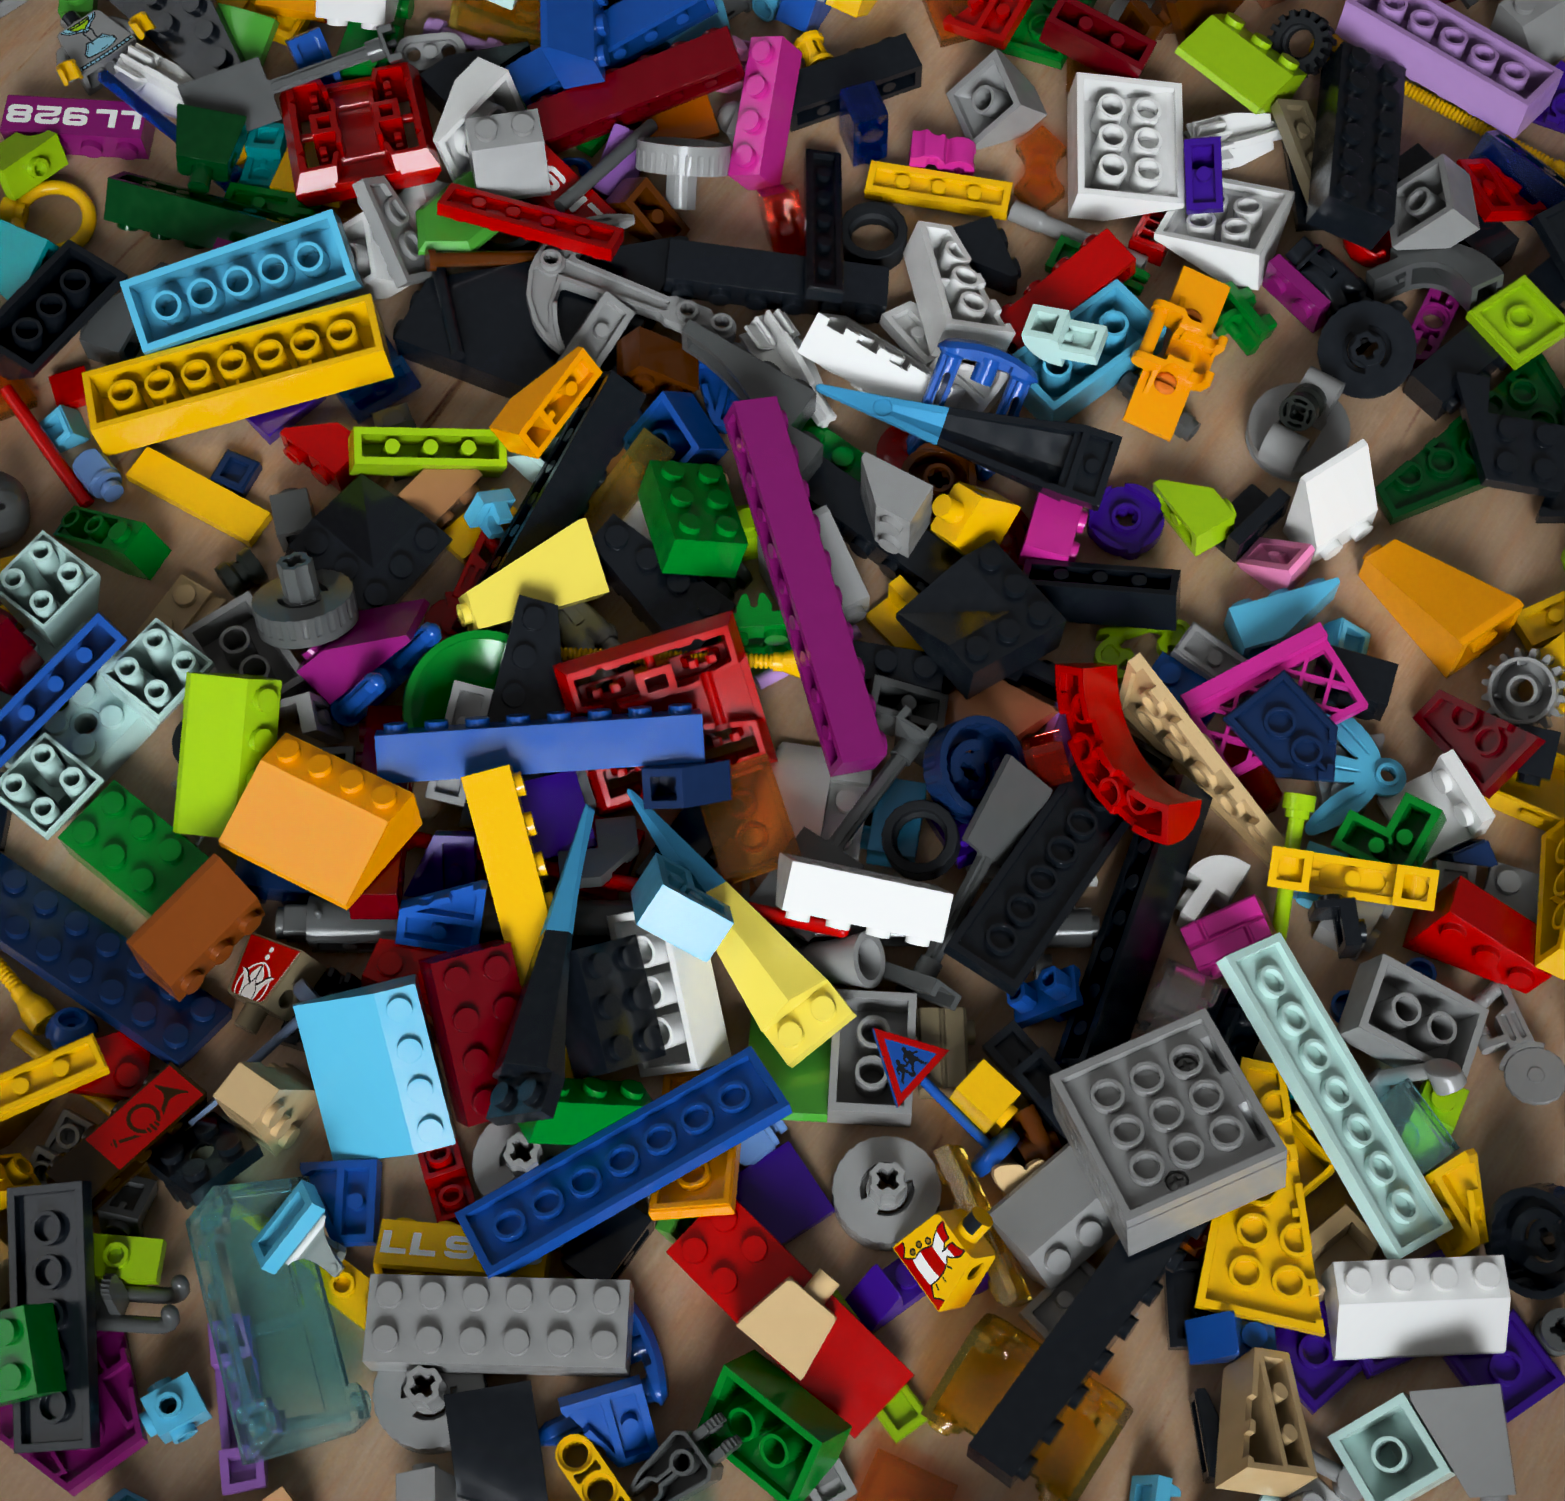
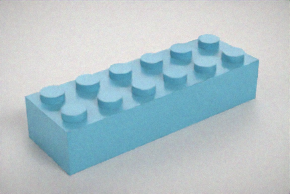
[119,209,364,355]

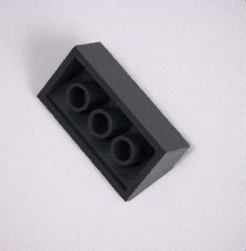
[0,239,128,380]

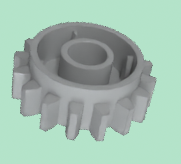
[1481,648,1565,728]

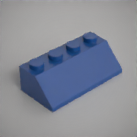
[540,0,610,89]

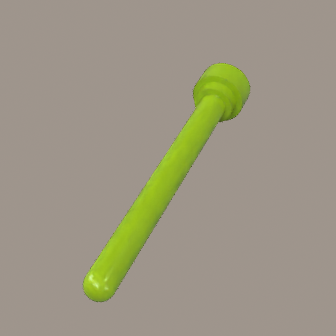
[1272,792,1317,941]

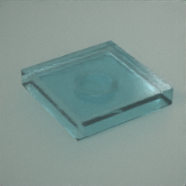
[1378,1078,1460,1175]

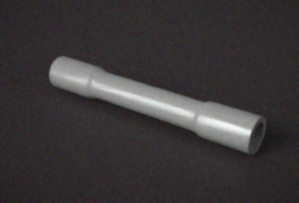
[1008,200,1149,270]

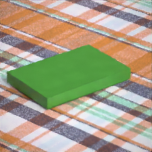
[748,1014,832,1122]

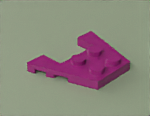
[0,1331,148,1496]

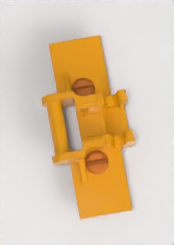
[1122,265,1231,442]

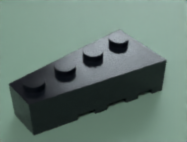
[592,514,736,654]

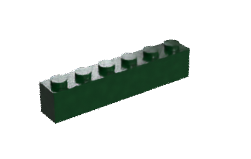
[104,171,301,249]

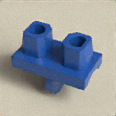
[1006,964,1084,1029]

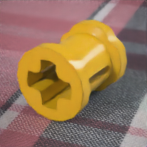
[793,30,834,67]

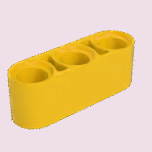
[555,1434,632,1501]

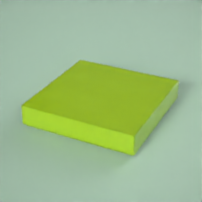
[1465,274,1565,371]

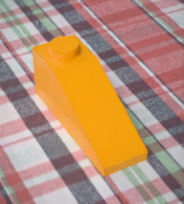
[489,346,603,459]

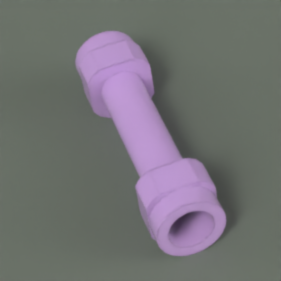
[423,17,507,51]

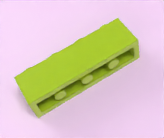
[348,426,507,478]

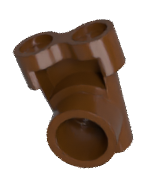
[1009,1103,1062,1168]

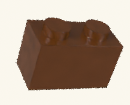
[617,326,699,397]

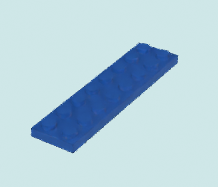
[454,1046,793,1278]

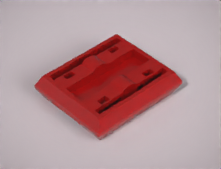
[279,61,442,207]
[552,610,778,816]

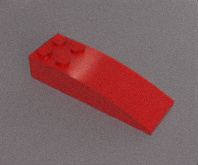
[666,1199,915,1439]

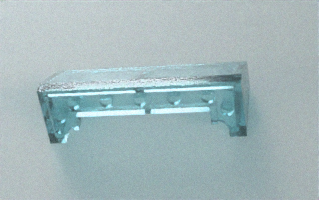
[185,1176,371,1465]

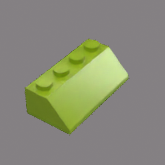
[173,672,282,838]

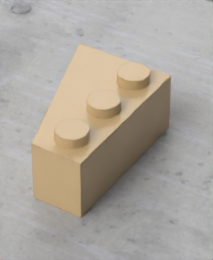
[213,1062,318,1157]
[1215,1347,1318,1498]

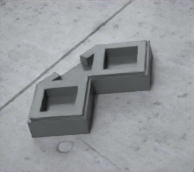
[558,816,639,889]

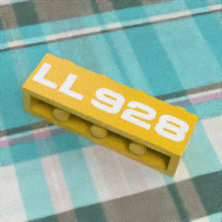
[373,1217,553,1278]

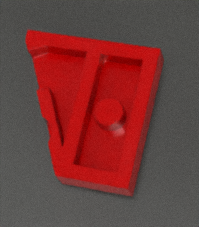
[1456,158,1547,222]

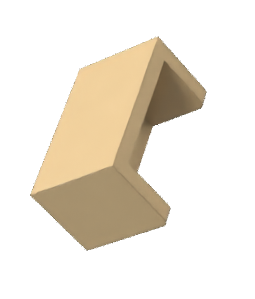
[1310,1204,1380,1303]

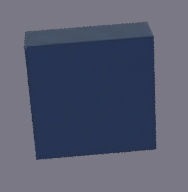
[209,449,263,498]

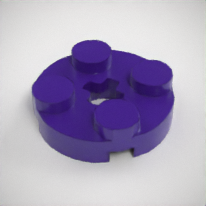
[1087,483,1164,560]

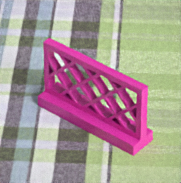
[1180,622,1369,777]

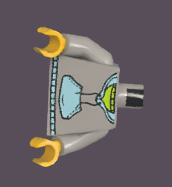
[56,10,156,96]

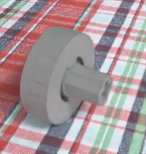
[635,137,731,210]
[472,1123,574,1197]
[832,1136,942,1251]
[372,1365,488,1455]

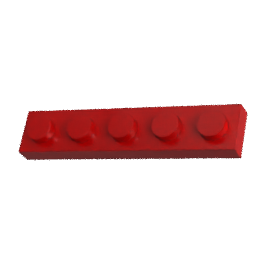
[437,182,624,262]

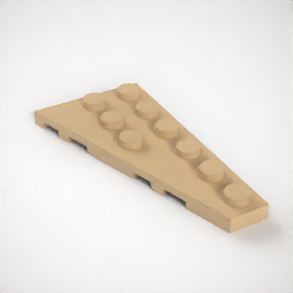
[1119,652,1285,868]

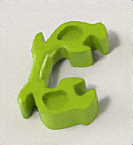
[1093,619,1190,684]

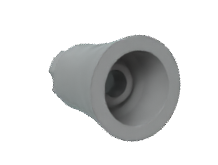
[796,931,885,988]

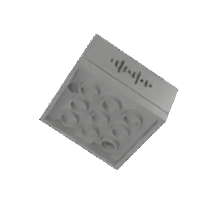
[1049,1008,1287,1256]

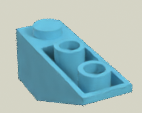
[1223,577,1340,659]

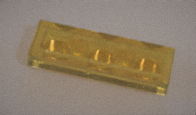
[583,428,676,534]

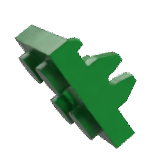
[716,593,792,655]

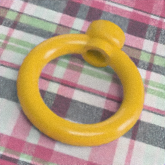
[0,180,97,247]

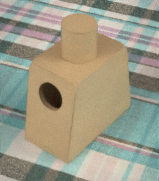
[736,1268,840,1381]

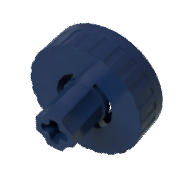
[923,715,1028,824]

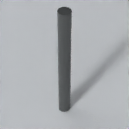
[554,118,658,212]

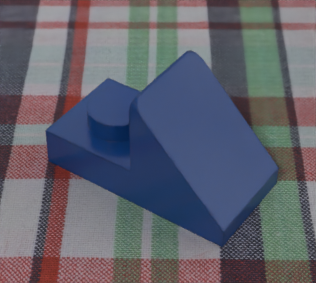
[285,26,343,85]
[1184,1310,1277,1365]

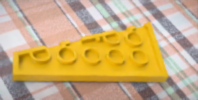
[1194,1057,1326,1337]

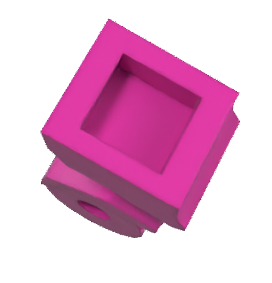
[908,129,976,176]

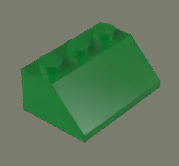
[697,1349,852,1501]

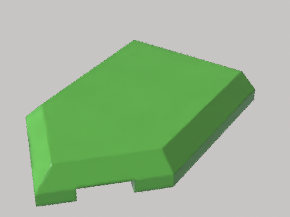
[415,171,499,255]

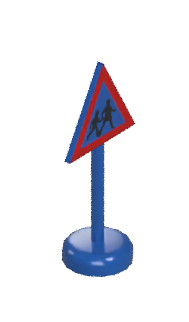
[872,1028,1020,1178]

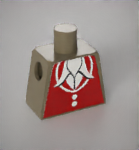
[228,933,327,1035]

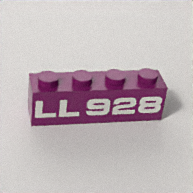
[0,95,156,160]

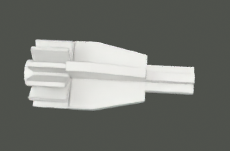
[111,43,194,119]
[1183,112,1282,170]
[739,308,837,429]

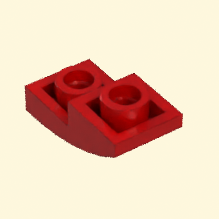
[417,1137,476,1225]

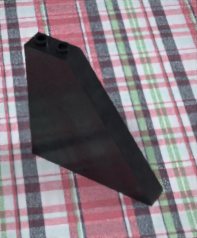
[393,235,689,399]

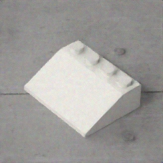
[1067,72,1185,221]

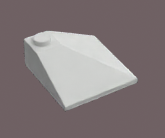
[1154,178,1295,291]

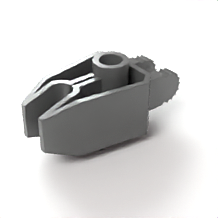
[627,1412,743,1501]

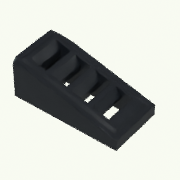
[1189,1388,1220,1484]

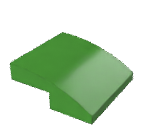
[218,3,279,66]

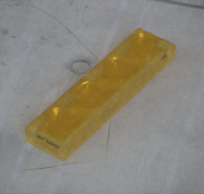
[933,1144,1033,1307]

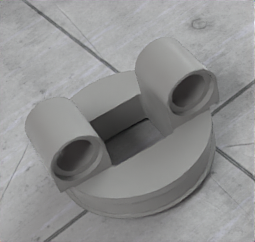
[1245,366,1351,482]

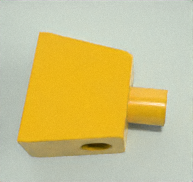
[931,482,1021,555]

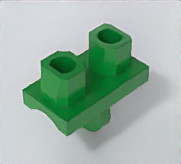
[1213,281,1277,356]

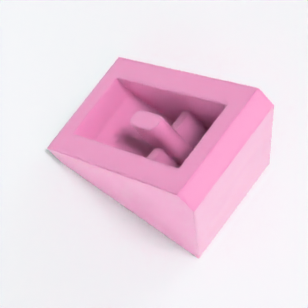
[1237,537,1315,592]

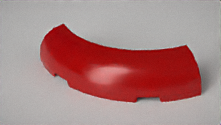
[1055,663,1202,845]

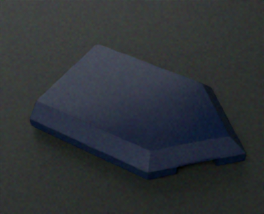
[1223,670,1338,782]

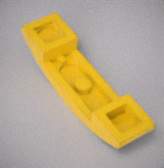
[1267,846,1440,911]

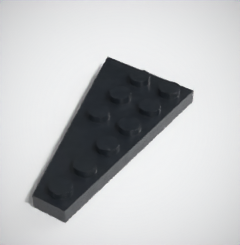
[109,0,245,79]
[458,595,565,831]

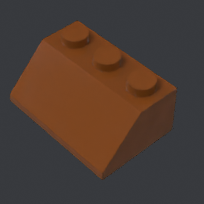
[126,853,265,1002]

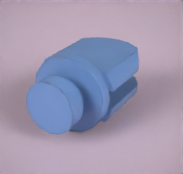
[72,448,124,502]
[739,1120,788,1166]

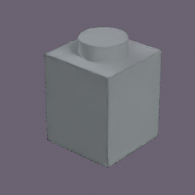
[396,1463,456,1501]

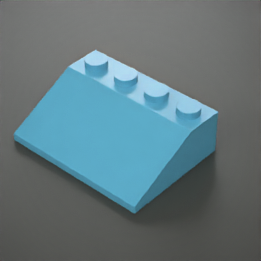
[293,974,456,1161]

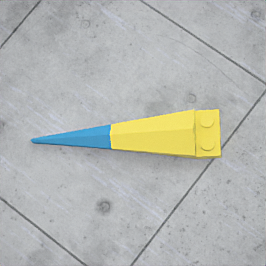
[627,788,857,1068]

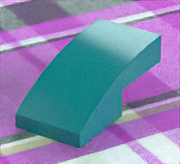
[239,123,287,189]

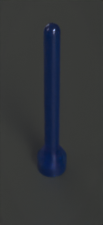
[97,70,243,192]

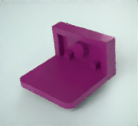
[1262,244,1331,333]

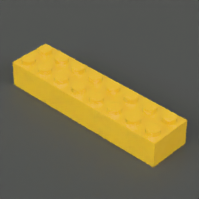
[82,293,395,456]

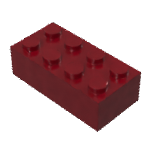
[418,939,521,1127]

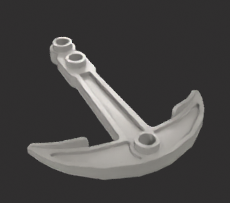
[526,214,736,355]

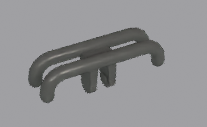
[95,1273,190,1334]

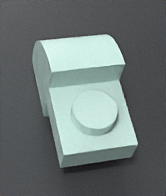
[1021,304,1108,367]

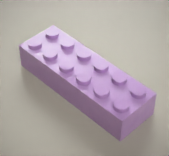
[1335,0,1564,139]

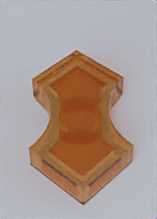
[1013,125,1067,212]

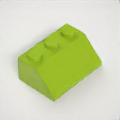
[1174,12,1307,114]

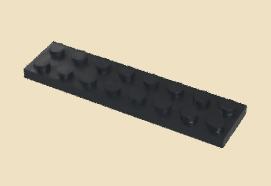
[943,734,1173,997]

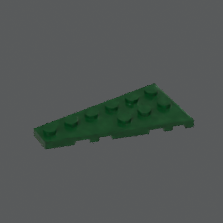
[1375,353,1565,525]

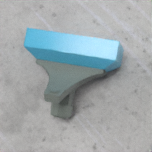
[251,1179,347,1278]

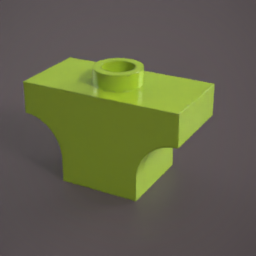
[0,130,69,201]
[93,1233,167,1286]

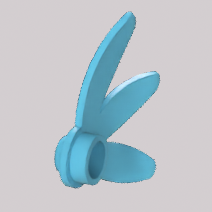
[1304,713,1407,836]

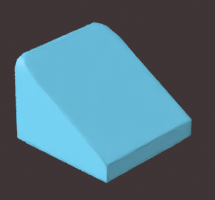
[40,404,91,453]
[1323,617,1371,655]

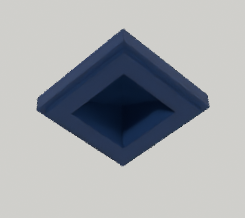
[1438,839,1498,867]

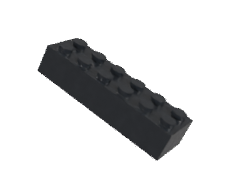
[1306,41,1406,250]

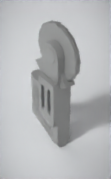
[1471,981,1565,1106]

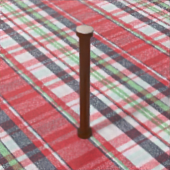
[425,249,538,272]

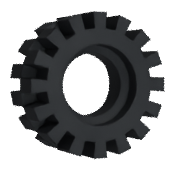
[1267,9,1337,78]

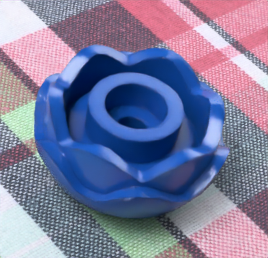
[45,1007,99,1049]

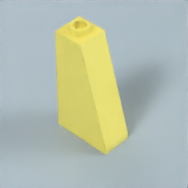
[456,518,610,631]

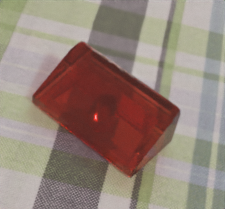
[1223,735,1283,815]

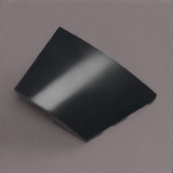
[444,1380,548,1501]

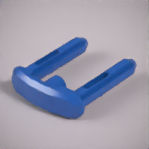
[906,338,1039,482]
[329,622,442,727]
[538,1302,669,1446]

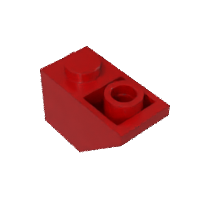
[280,422,357,492]

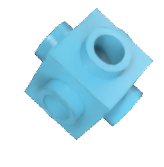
[139,1372,213,1444]

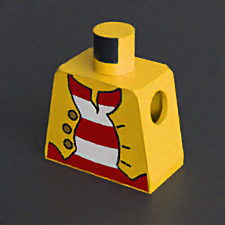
[893,1206,995,1312]

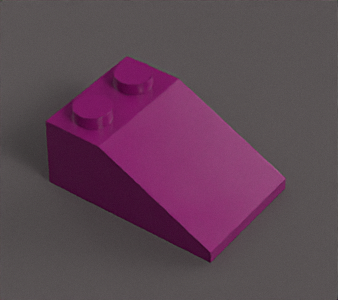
[296,598,430,704]

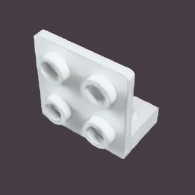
[1376,749,1496,863]

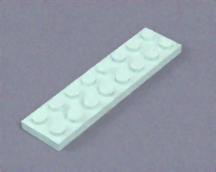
[1216,932,1454,1260]

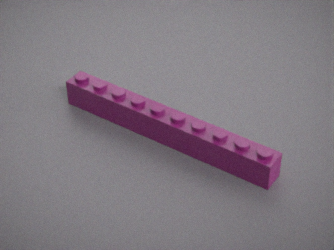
[723,396,887,777]

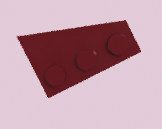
[1412,689,1546,799]

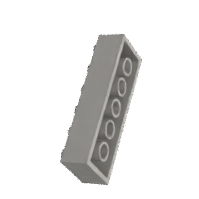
[362,1274,635,1377]

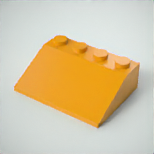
[218,733,423,910]

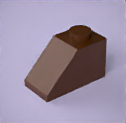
[605,176,691,242]

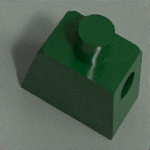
[176,104,247,194]

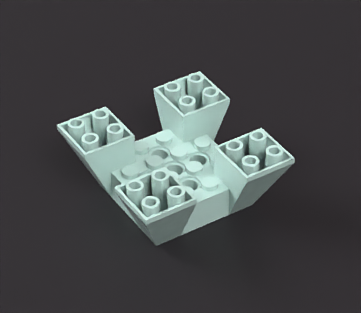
[0,530,215,841]

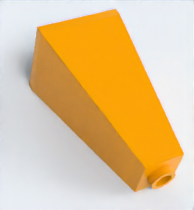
[1358,539,1524,679]

